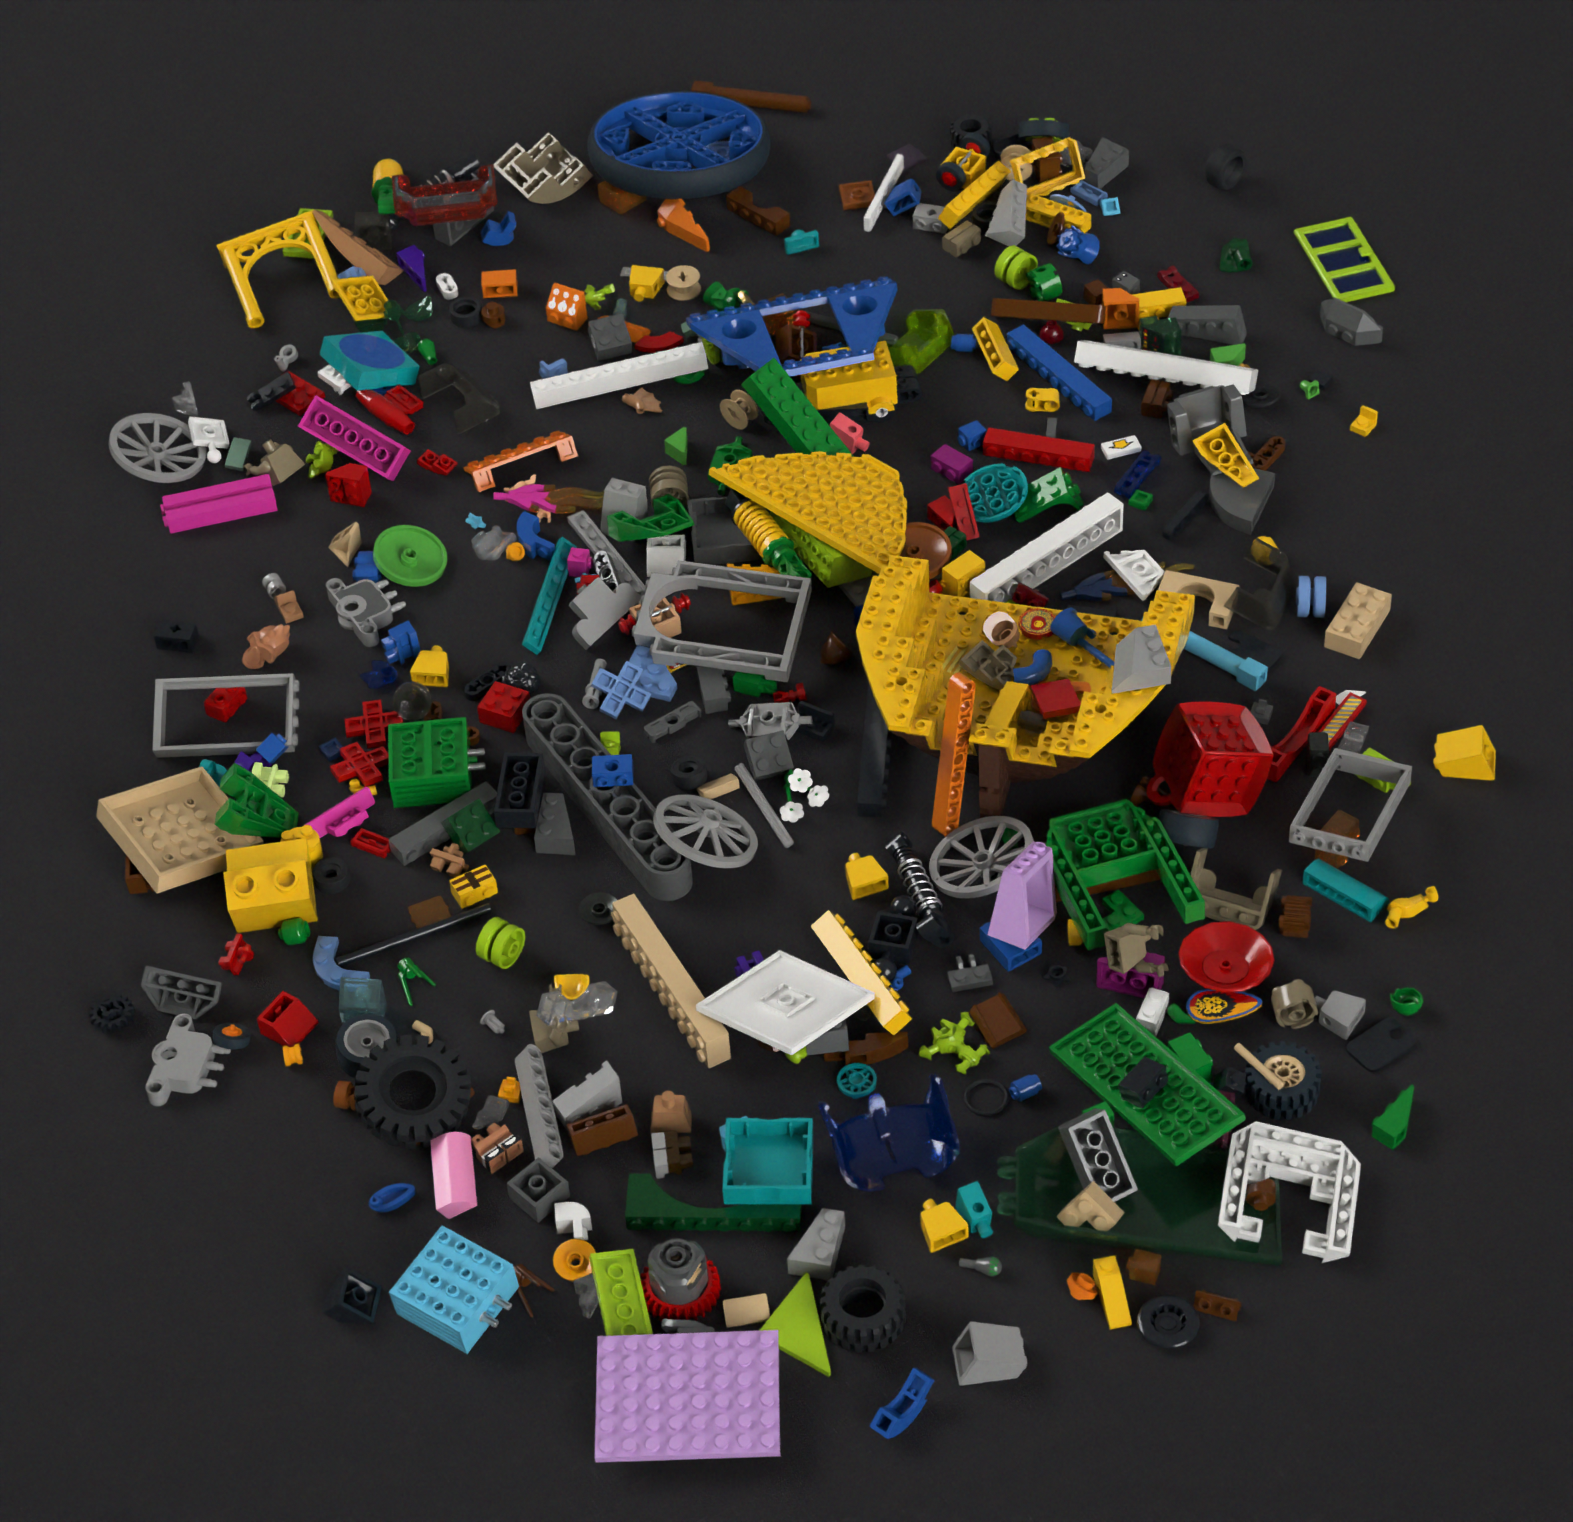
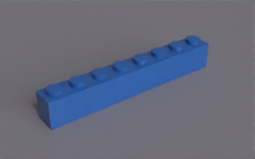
[1006,325,1112,421]

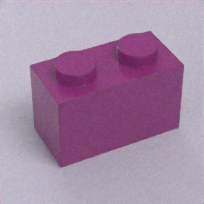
[931,444,973,484]

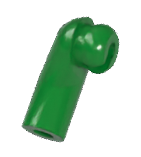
[1167,1003,1195,1024]

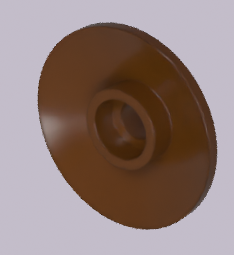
[1047,212,1067,245]

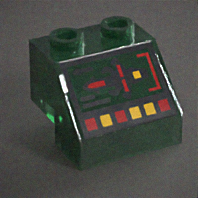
[1139,316,1182,356]

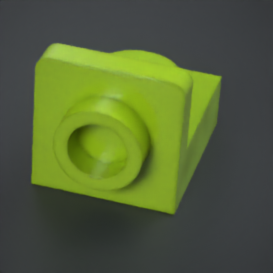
[600,731,621,755]

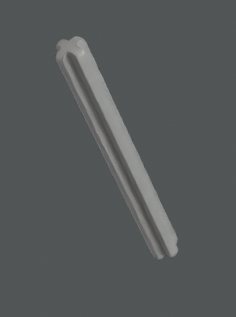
[735,763,794,848]

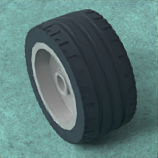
[1158,809,1219,848]
[335,1014,399,1078]

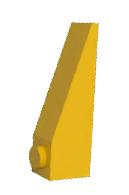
[1192,423,1259,488]

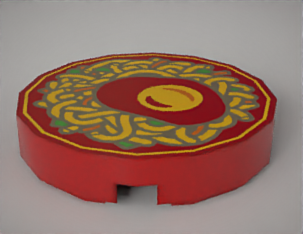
[1018,608,1056,640]

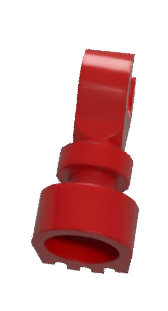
[773,682,807,703]

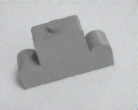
[569,577,642,650]

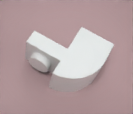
[554,1202,592,1240]

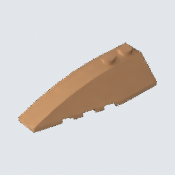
[313,209,403,285]

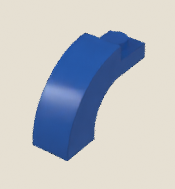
[517,511,555,561]
[869,1368,935,1439]

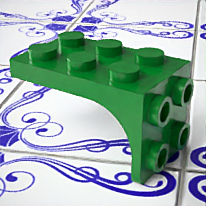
[1014,467,1084,523]

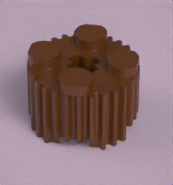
[1279,895,1312,938]

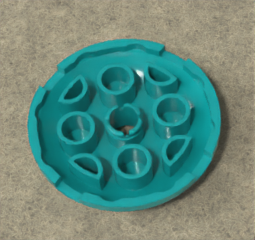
[964,464,1028,523]

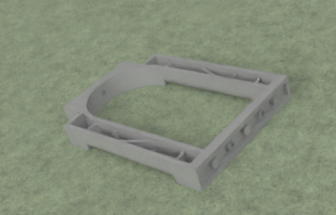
[632,560,812,682]

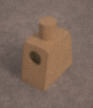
[650,1091,692,1133]

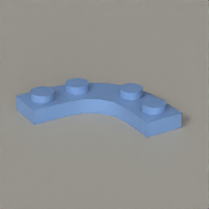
[313,936,370,993]

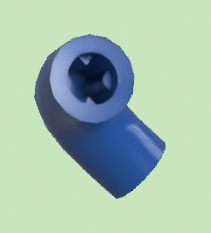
[1013,649,1052,686]

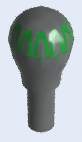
[959,1257,1002,1276]

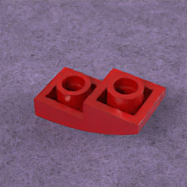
[417,449,458,475]

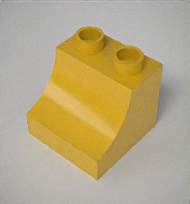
[224,838,318,933]

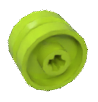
[995,245,1038,290]
[476,917,525,969]

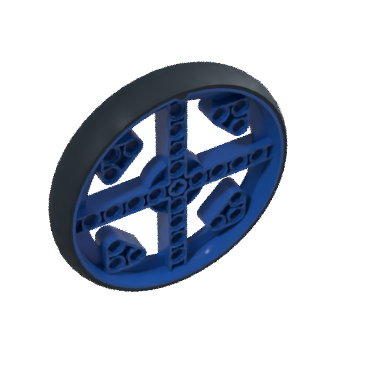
[587,91,771,199]

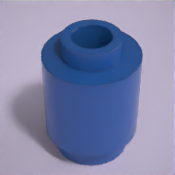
[951,334,977,352]
[1009,1074,1042,1102]

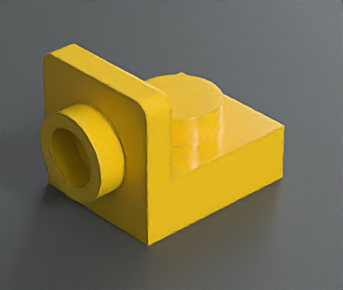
[1350,405,1378,437]

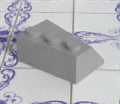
[1112,624,1171,694]

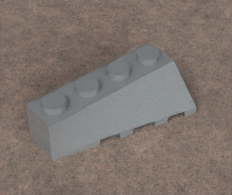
[985,179,1027,246]

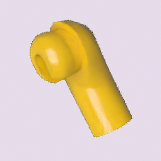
[349,779,377,796]

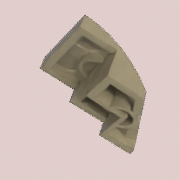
[958,640,1017,690]

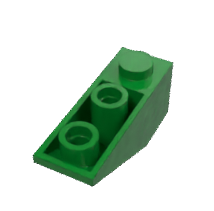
[1371,1085,1414,1150]

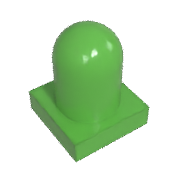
[1299,380,1319,399]

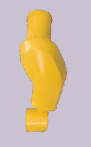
[1385,886,1439,929]

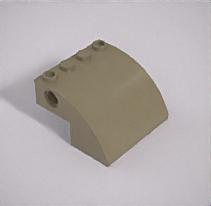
[493,132,593,204]

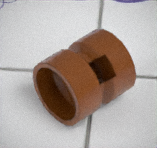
[333,1080,356,1111]

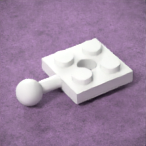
[188,417,230,463]

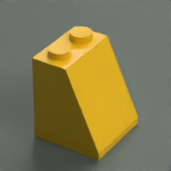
[1433,725,1496,780]

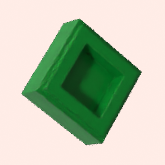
[1128,489,1153,511]

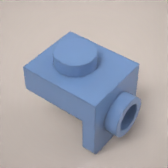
[539,358,568,379]

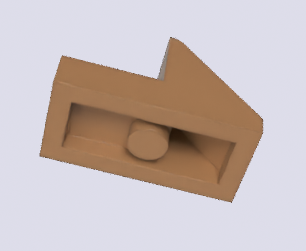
[273,590,304,624]

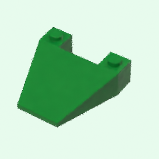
[607,494,694,542]
[215,763,299,838]

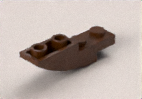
[824,1031,908,1065]

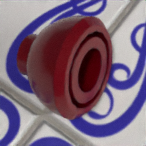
[1039,320,1064,344]

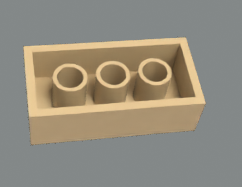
[1324,582,1392,659]

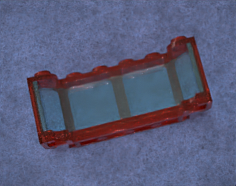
[392,164,498,226]

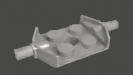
[728,702,812,740]

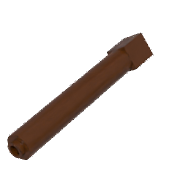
[691,80,811,113]

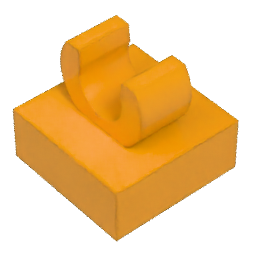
[498,1076,522,1104]

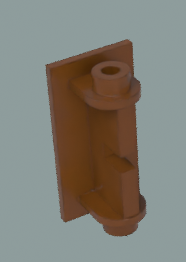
[1193,1289,1242,1321]

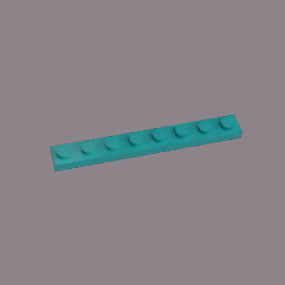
[522,537,577,655]

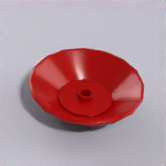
[1178,921,1275,993]

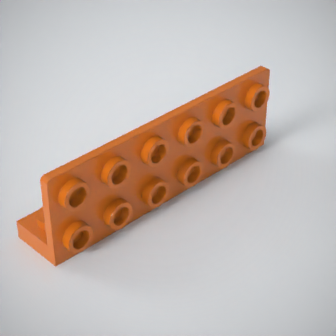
[463,430,578,492]

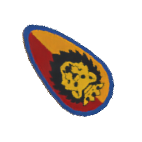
[1186,989,1262,1024]

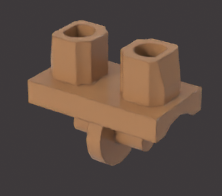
[430,843,469,877]

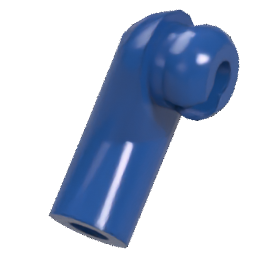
[890,965,911,990]

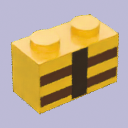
[449,865,498,909]

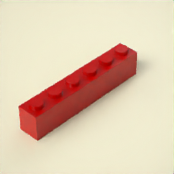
[983,427,1095,472]

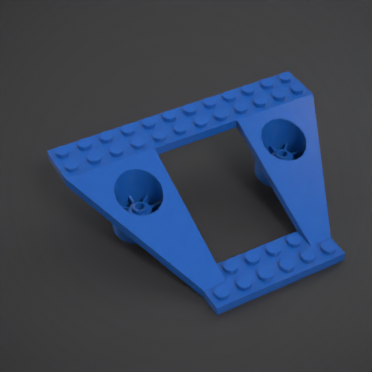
[686,276,898,377]

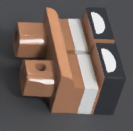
[471,1123,524,1174]

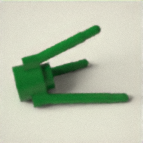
[398,958,436,1006]

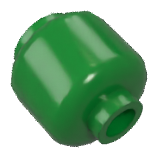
[278,917,310,946]

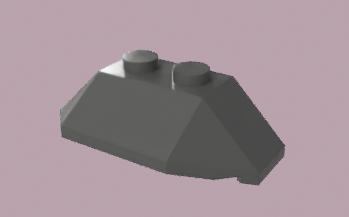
[1320,298,1383,346]
[141,966,223,1020]

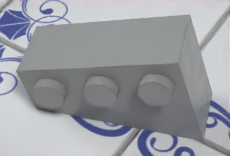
[787,1208,845,1280]

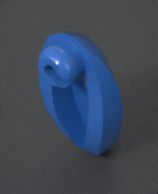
[369,1183,415,1212]

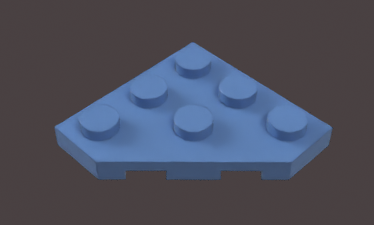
[629,645,677,702]

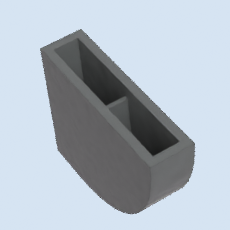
[1209,468,1275,535]

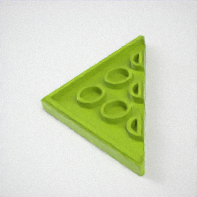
[759,1272,831,1377]

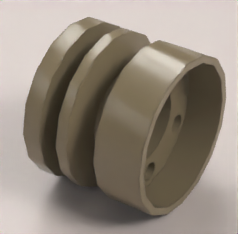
[649,466,689,508]

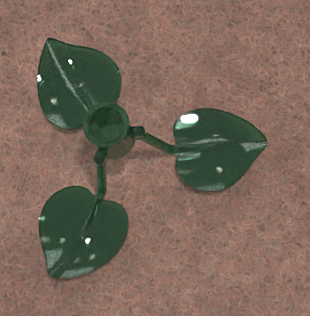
[355,295,433,354]

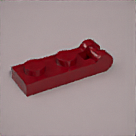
[1157,265,1199,303]

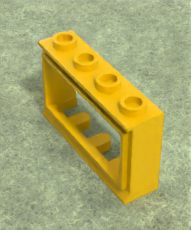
[1009,137,1085,199]

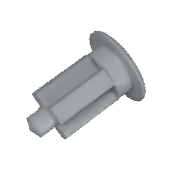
[480,1010,505,1034]

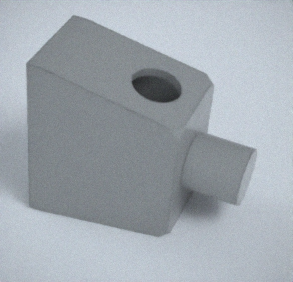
[1315,991,1366,1040]

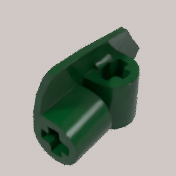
[1220,238,1253,272]

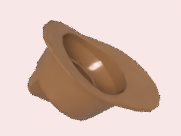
[983,611,1020,648]

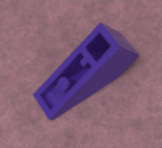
[397,245,427,292]

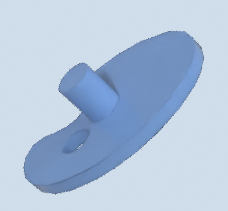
[1049,194,1086,212]

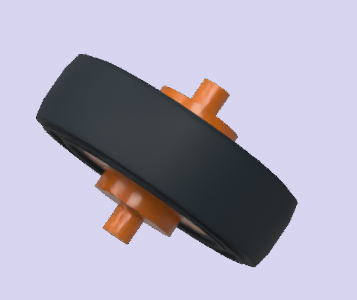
[213,1023,251,1049]

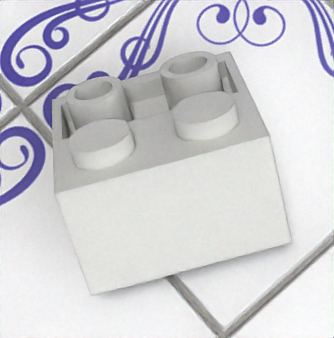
[647,535,686,577]

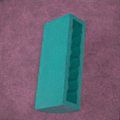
[1303,859,1389,923]

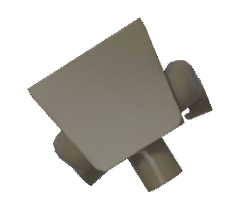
[243,439,305,486]
[1104,923,1169,977]
[529,984,579,1053]

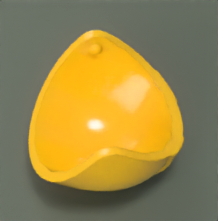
[554,974,589,1000]

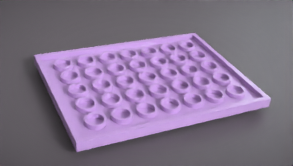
[595,1330,780,1462]

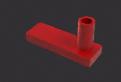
[948,483,980,541]

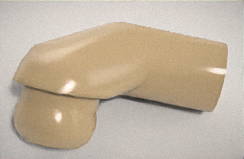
[412,1020,433,1044]

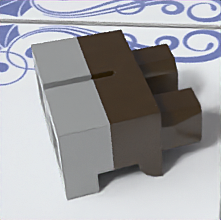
[651,1131,693,1179]

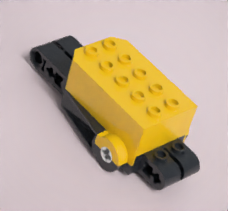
[762,341,922,425]

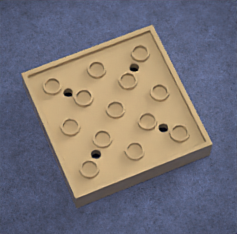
[96,766,264,893]

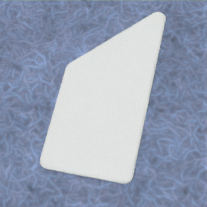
[1336,690,1366,705]

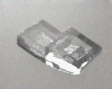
[1338,721,1369,753]

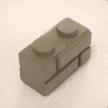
[942,221,981,257]

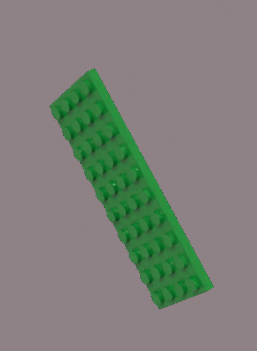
[1049,1003,1246,1166]

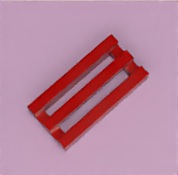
[350,828,391,859]

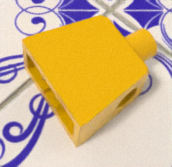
[629,265,665,302]
[410,645,449,687]
[845,853,889,900]
[920,1199,969,1253]

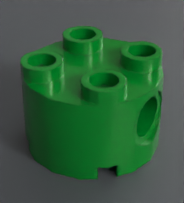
[1026,263,1063,302]

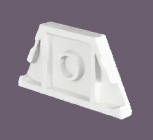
[1103,550,1165,601]

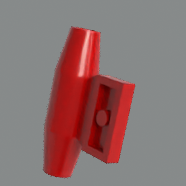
[356,384,424,435]

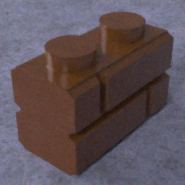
[1141,379,1173,419]

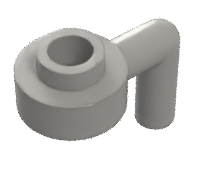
[274,345,298,372]

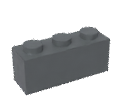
[696,666,731,714]

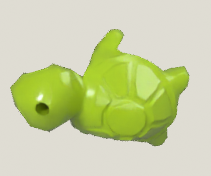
[306,441,339,479]

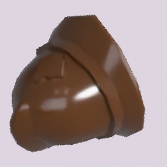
[820,630,854,665]

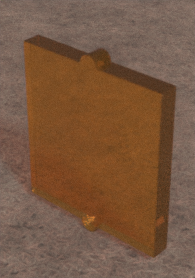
[408,895,451,929]

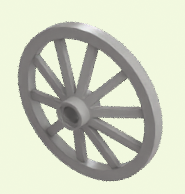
[109,413,206,483]
[653,795,758,868]
[929,816,1034,898]

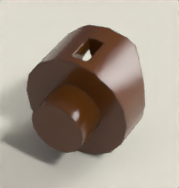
[481,302,505,328]
[1246,1178,1276,1211]

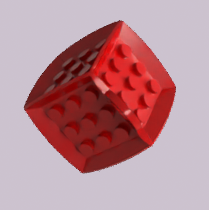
[1147,702,1274,817]

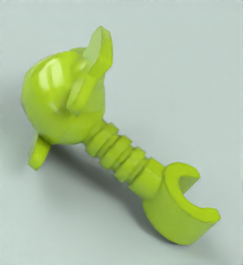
[585,283,615,310]

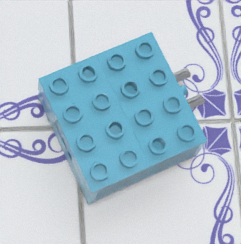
[389,1226,519,1354]

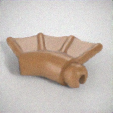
[622,387,662,414]

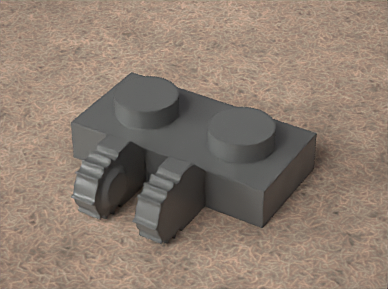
[947,954,993,992]

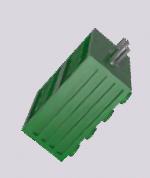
[388,717,485,808]

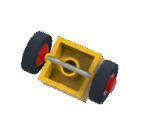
[936,133,990,191]

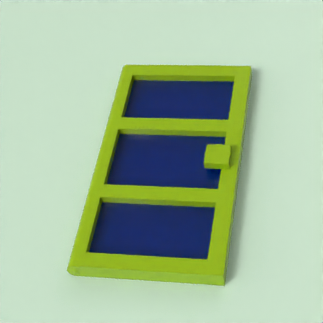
[1294,216,1395,302]

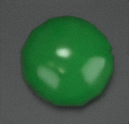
[1390,987,1423,1016]

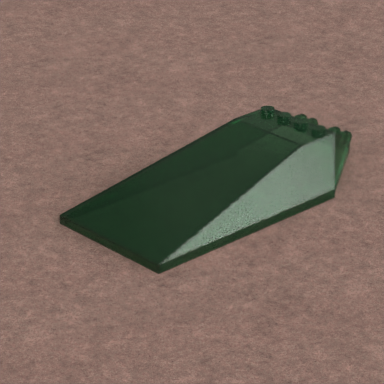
[997,1121,1282,1266]

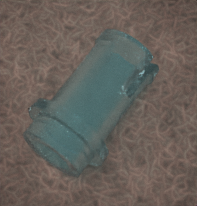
[613,299,627,318]

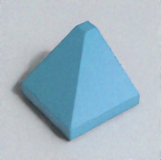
[1100,197,1121,216]

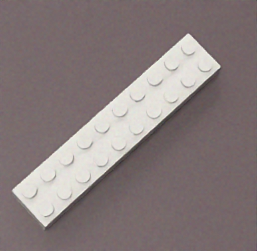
[1074,340,1258,395]
[970,492,1123,603]

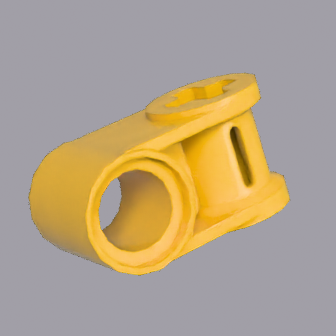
[1025,388,1060,412]

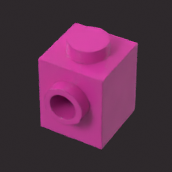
[567,547,593,577]

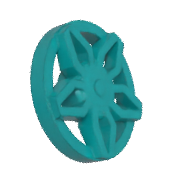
[837,1063,877,1099]

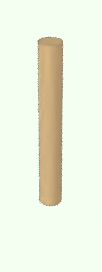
[1234,1043,1284,1089]

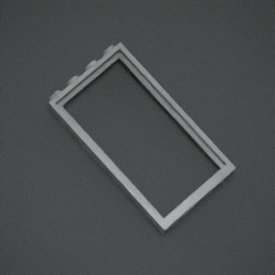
[153,673,299,758]
[1289,748,1412,862]

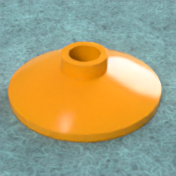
[553,1239,596,1281]

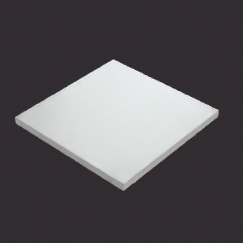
[696,950,875,1055]

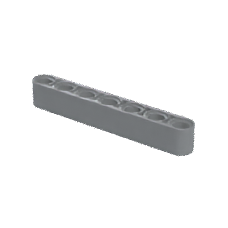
[515,1044,563,1168]

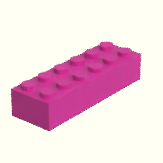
[298,395,411,481]

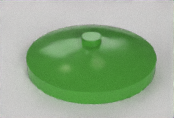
[373,525,447,587]

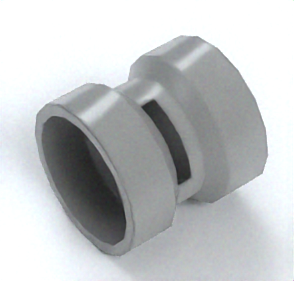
[262,573,286,599]

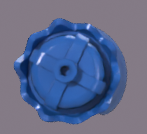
[1057,225,1100,264]

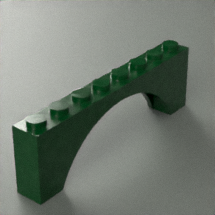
[625,1174,802,1232]

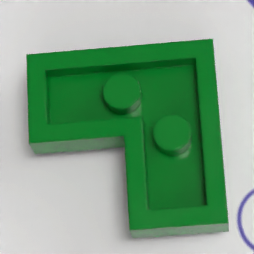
[1102,889,1144,932]

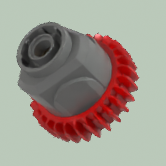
[640,1239,721,1322]

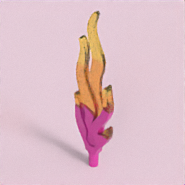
[493,484,604,514]

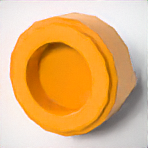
[506,542,525,561]

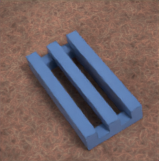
[1071,180,1108,206]

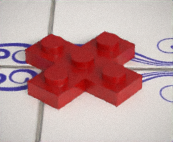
[345,699,404,749]
[330,742,389,787]

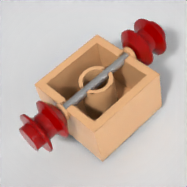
[618,593,691,638]

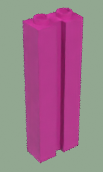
[160,474,278,534]

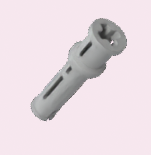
[582,659,607,709]

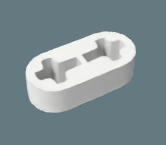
[436,273,458,300]

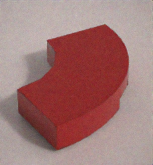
[635,331,684,353]

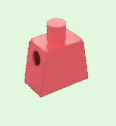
[830,412,870,454]

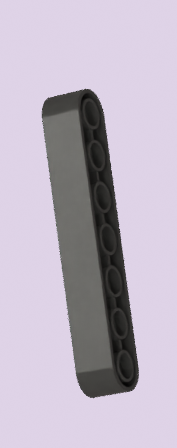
[522,693,693,901]

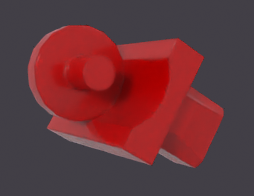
[218,934,254,975]

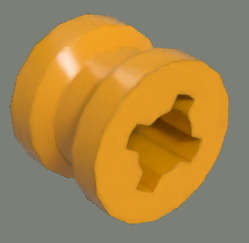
[283,1044,303,1067]

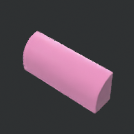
[430,1132,477,1219]

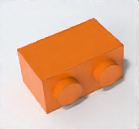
[482,269,518,298]

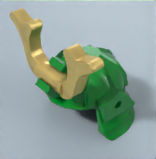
[703,281,755,312]

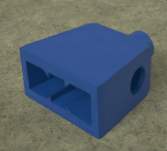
[884,179,922,216]

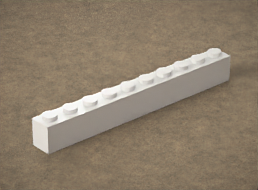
[530,342,708,409]

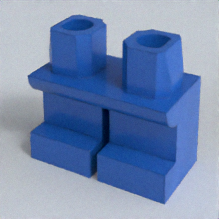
[381,621,421,665]

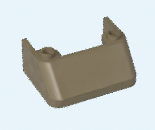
[1191,848,1282,930]

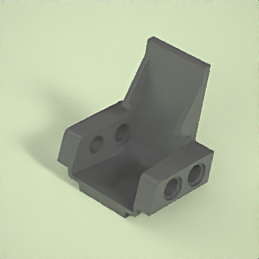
[1167,384,1253,476]

